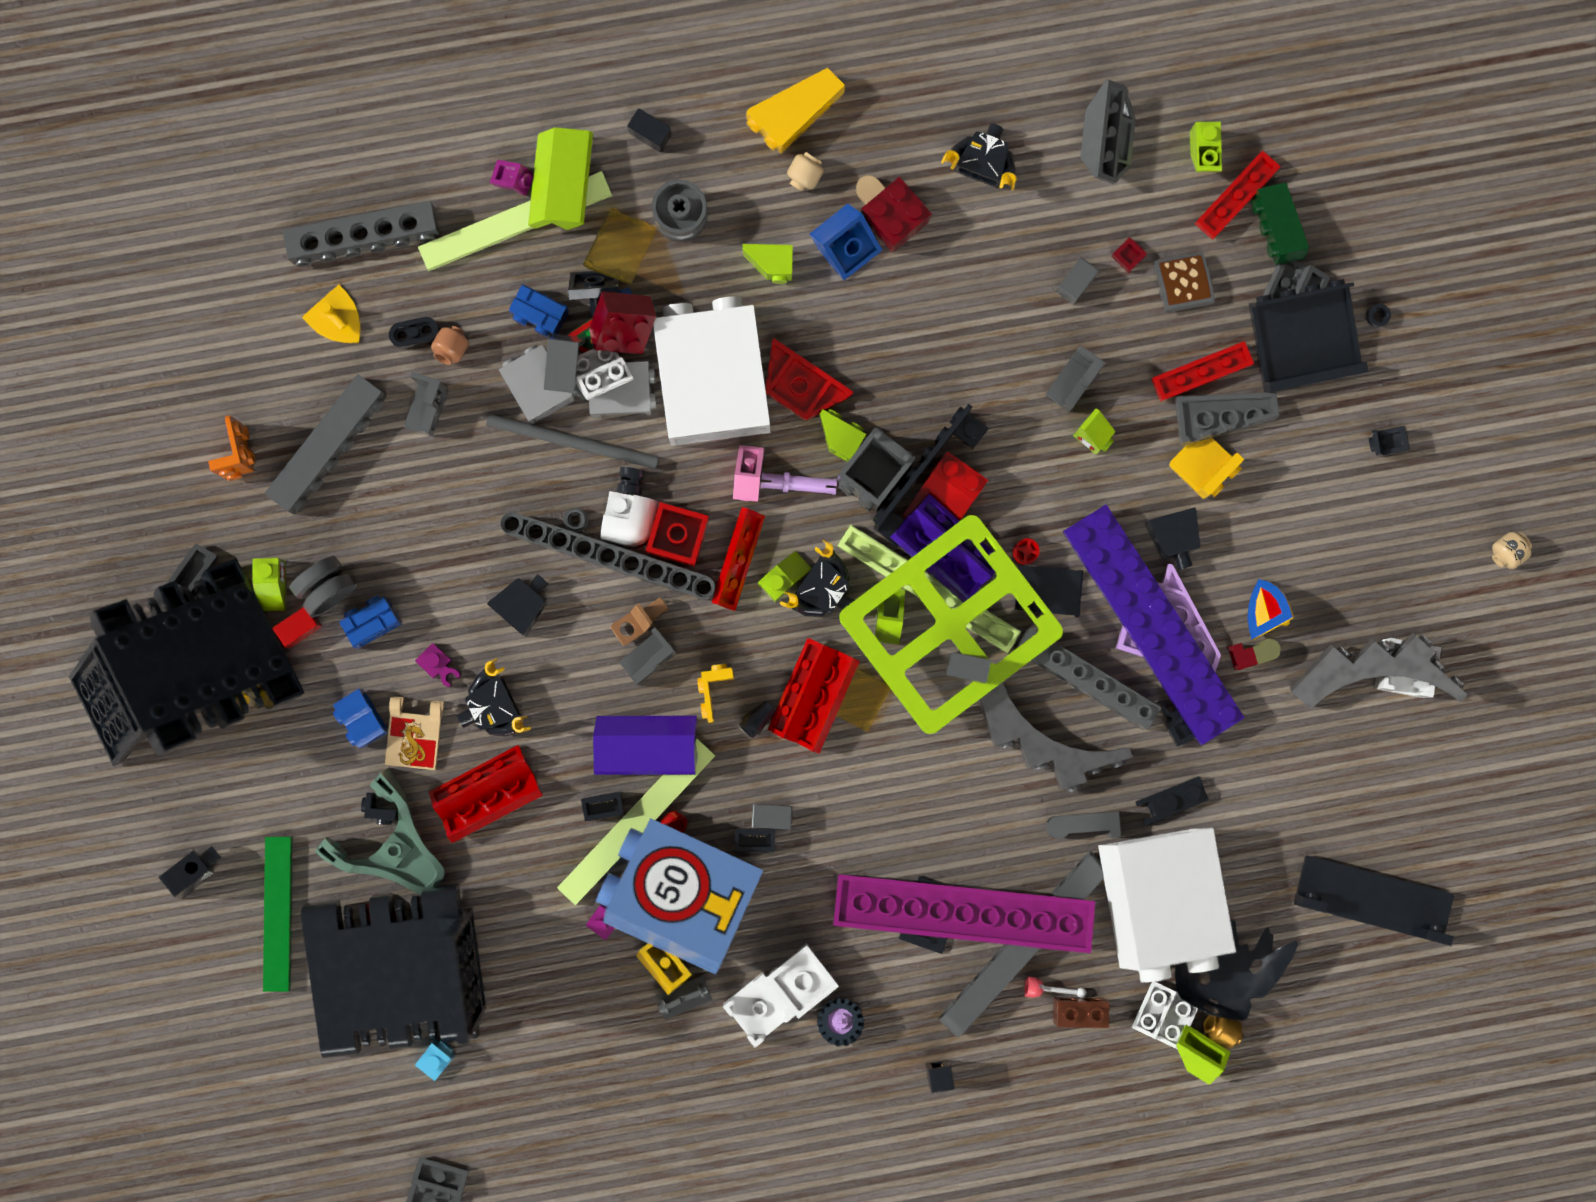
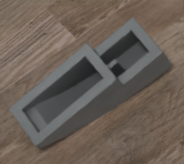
[166,543,218,599]

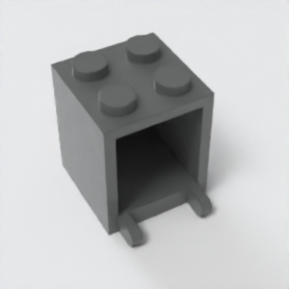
[837,427,916,512]

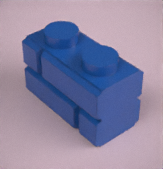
[509,284,569,338]
[339,595,402,649]

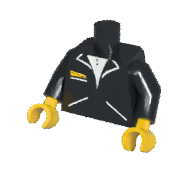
[941,124,1017,190]
[780,539,855,617]
[457,658,531,737]

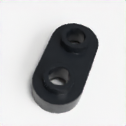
[389,317,440,349]

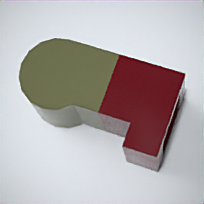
[1227,638,1281,671]

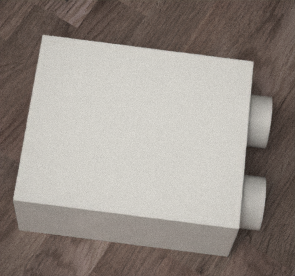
[653,296,770,446]
[1098,828,1236,982]

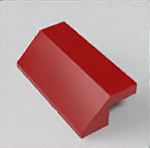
[768,638,860,754]
[428,745,543,843]

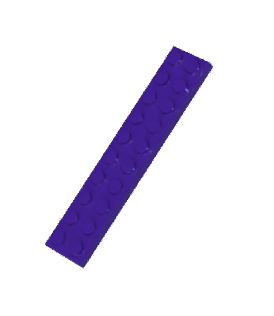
[1063,504,1245,745]

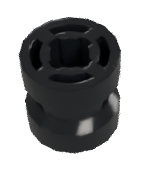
[616,467,645,496]

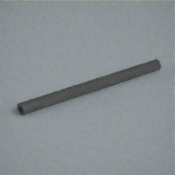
[486,414,659,469]

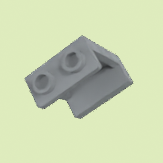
[499,345,575,425]
[589,362,656,418]

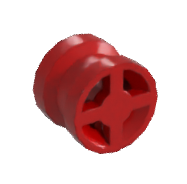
[1013,538,1040,565]

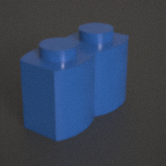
[333,689,388,748]

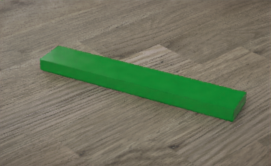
[263,836,293,992]

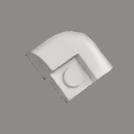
[601,491,660,547]

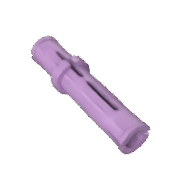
[760,472,837,495]

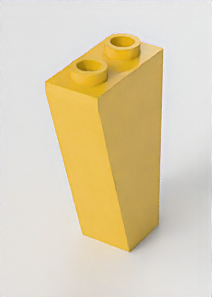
[746,68,845,154]

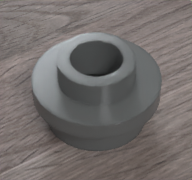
[563,508,589,533]

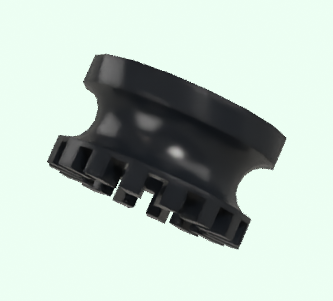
[1366,304,1391,328]

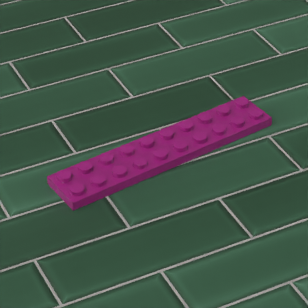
[833,874,1095,954]

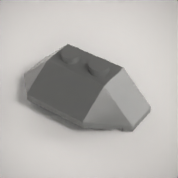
[1080,79,1136,184]

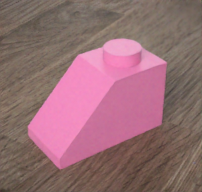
[733,445,764,502]

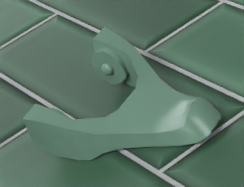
[315,768,444,894]

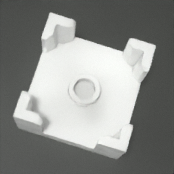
[1374,638,1442,698]
[766,943,839,1019]
[723,971,795,1047]

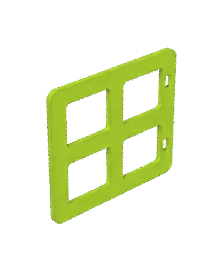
[839,515,1063,734]

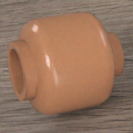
[431,326,469,365]

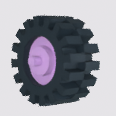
[817,998,864,1047]

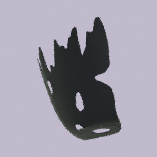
[1175,920,1298,1021]

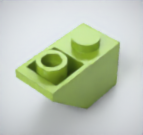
[1190,122,1222,172]
[820,409,866,462]

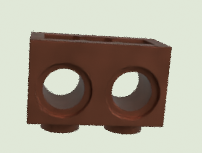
[1053,997,1109,1028]

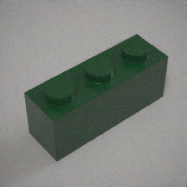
[1252,182,1309,266]

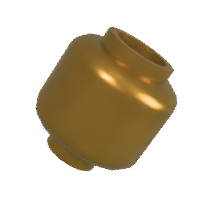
[1203,1011,1243,1049]

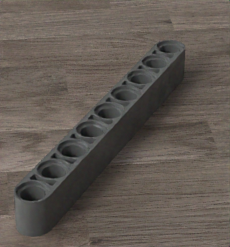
[500,512,716,600]
[938,851,1104,1037]

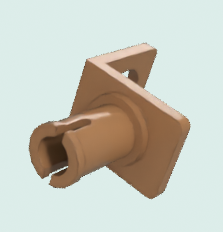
[610,597,668,646]

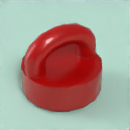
[661,811,688,833]

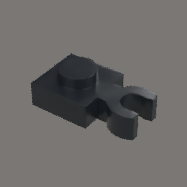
[1160,702,1195,747]

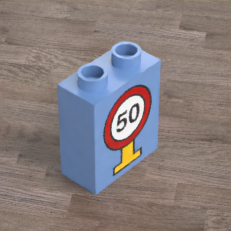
[596,818,763,975]

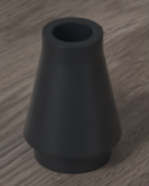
[739,701,776,738]

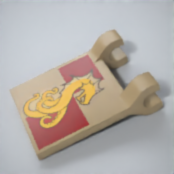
[385,696,444,770]

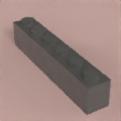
[264,374,387,515]

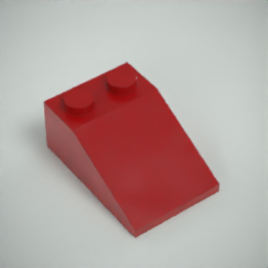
[902,452,988,521]

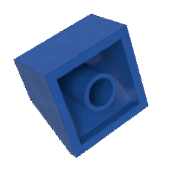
[809,204,882,280]

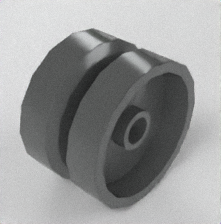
[652,179,708,242]
[289,556,357,618]

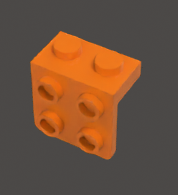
[208,415,255,481]

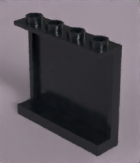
[1249,279,1369,392]

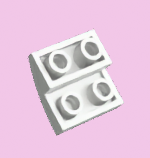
[576,349,633,400]
[1132,981,1198,1049]

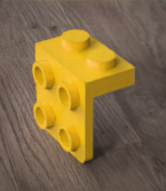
[1169,438,1245,499]
[697,664,734,723]

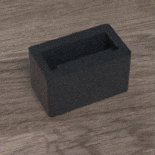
[627,108,672,152]
[581,792,625,821]
[735,828,775,852]
[925,1060,955,1093]

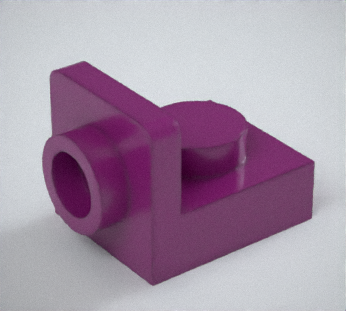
[490,160,534,196]

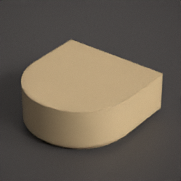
[856,175,885,205]

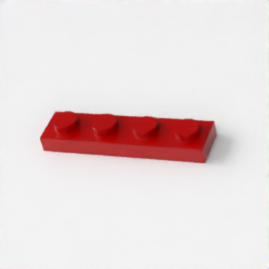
[1195,150,1281,240]
[1151,341,1254,402]
[711,507,765,611]

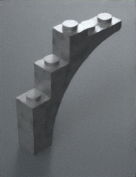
[1290,633,1468,709]
[979,682,1132,793]

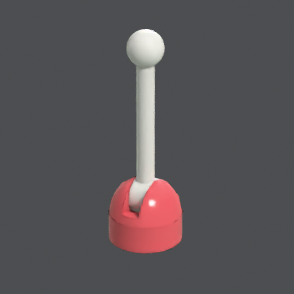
[1024,976,1087,998]

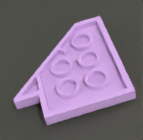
[1115,564,1221,673]

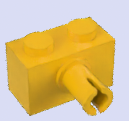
[636,943,692,995]

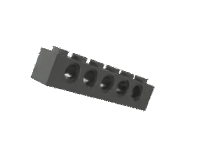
[283,201,440,267]
[1015,627,1161,730]

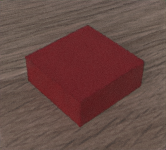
[1111,237,1147,273]

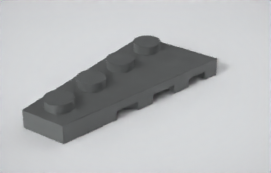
[1175,392,1279,447]

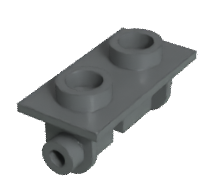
[655,976,712,1020]

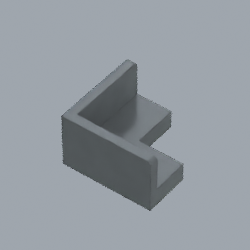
[544,334,586,393]
[1046,345,1105,412]
[404,372,449,437]
[620,628,677,685]

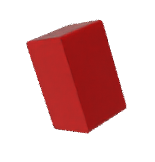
[272,607,322,648]

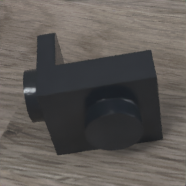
[1369,426,1410,457]
[361,792,398,825]

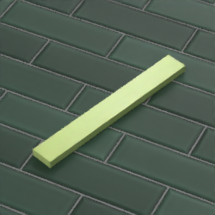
[418,171,612,271]
[837,525,1021,653]
[557,739,715,905]

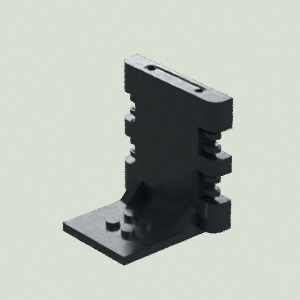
[69,558,305,766]
[301,884,486,1058]

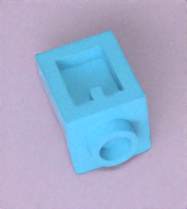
[415,1039,456,1081]

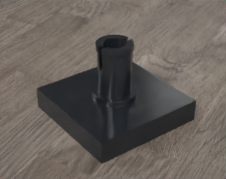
[568,269,621,315]

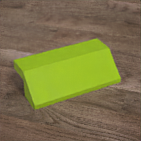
[528,127,593,230]

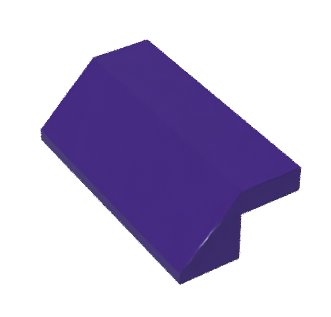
[890,494,995,603]
[593,715,698,775]

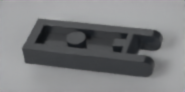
[1135,776,1209,825]

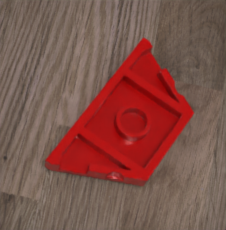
[765,338,854,421]

